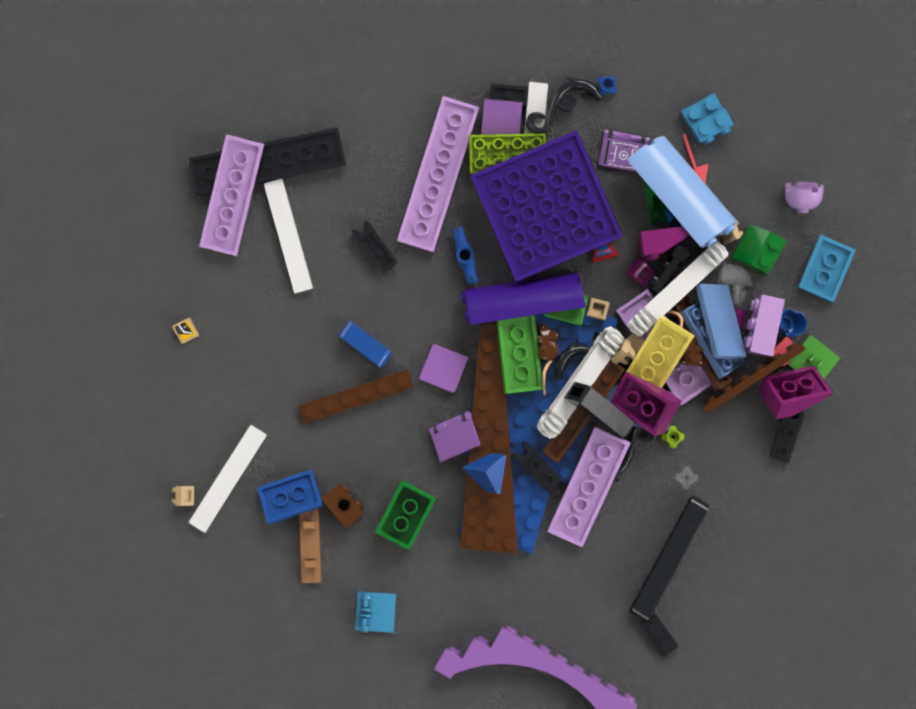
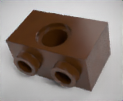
[321,484,365,528]

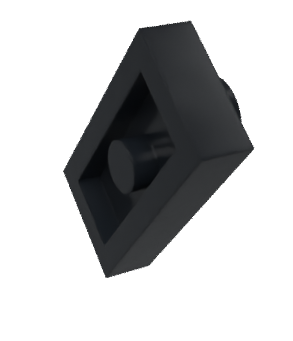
[489,83,529,107]
[640,614,679,658]

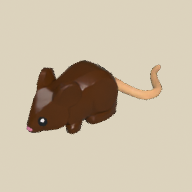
[667,311,704,366]
[537,324,559,396]

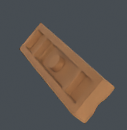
[299,508,321,583]

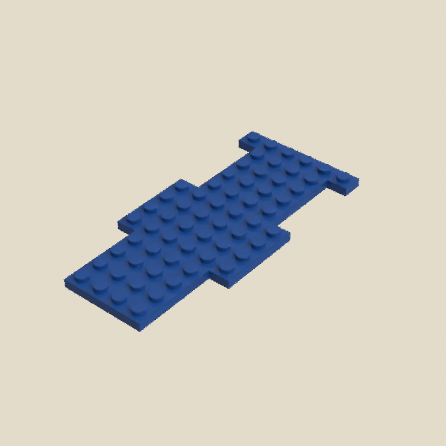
[458,309,618,554]

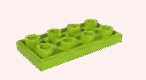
[469,134,546,174]

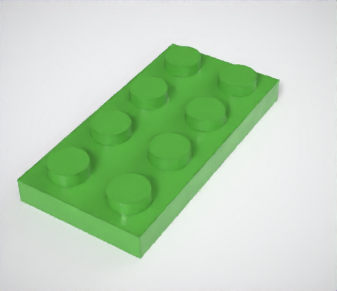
[496,315,543,394]

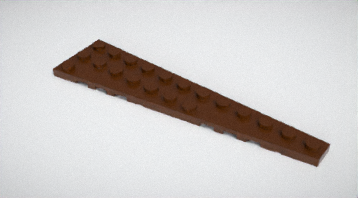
[460,321,518,554]

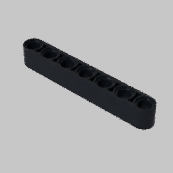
[629,495,710,622]

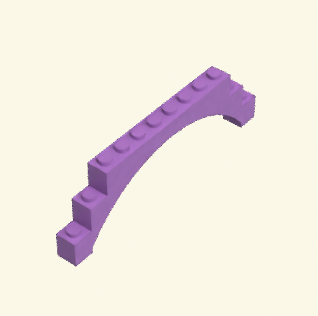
[434,625,638,709]

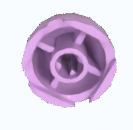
[785,182,824,213]

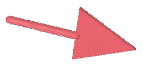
[682,134,708,183]

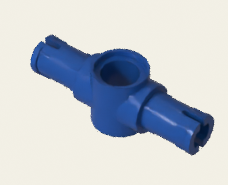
[451,226,479,285]

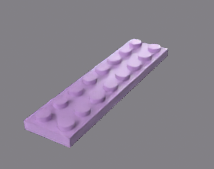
[397,96,479,253]

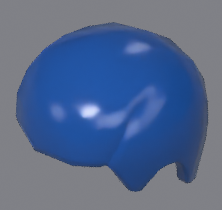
[778,309,807,338]

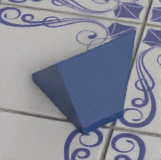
[462,453,507,494]

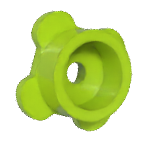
[661,425,685,449]

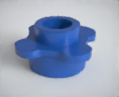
[597,75,617,96]

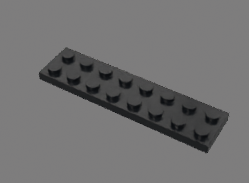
[188,127,346,196]

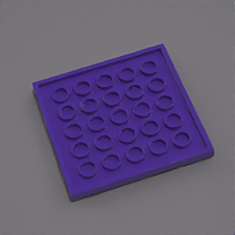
[470,130,623,282]

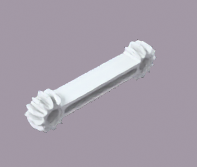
[627,242,728,337]
[537,326,624,439]

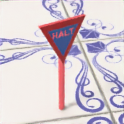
[592,243,619,263]

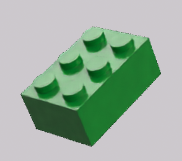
[375,480,437,550]

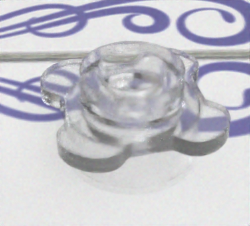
[675,466,698,489]

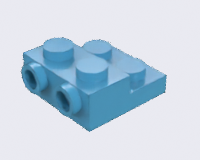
[680,93,734,145]

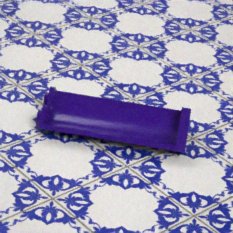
[461,272,586,326]

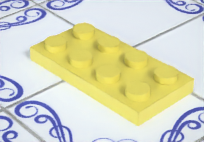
[621,315,695,388]

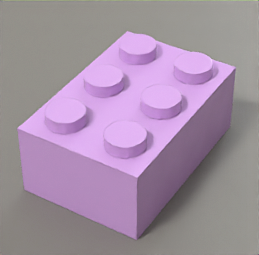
[743,294,785,358]

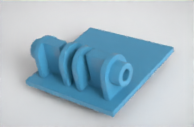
[355,591,396,633]

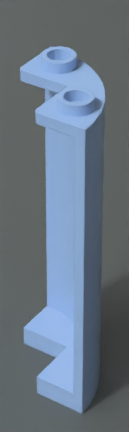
[627,136,737,248]

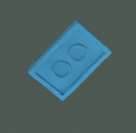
[797,235,856,303]

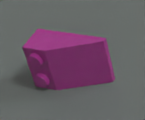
[637,227,690,261]
[759,366,833,420]
[610,372,682,436]

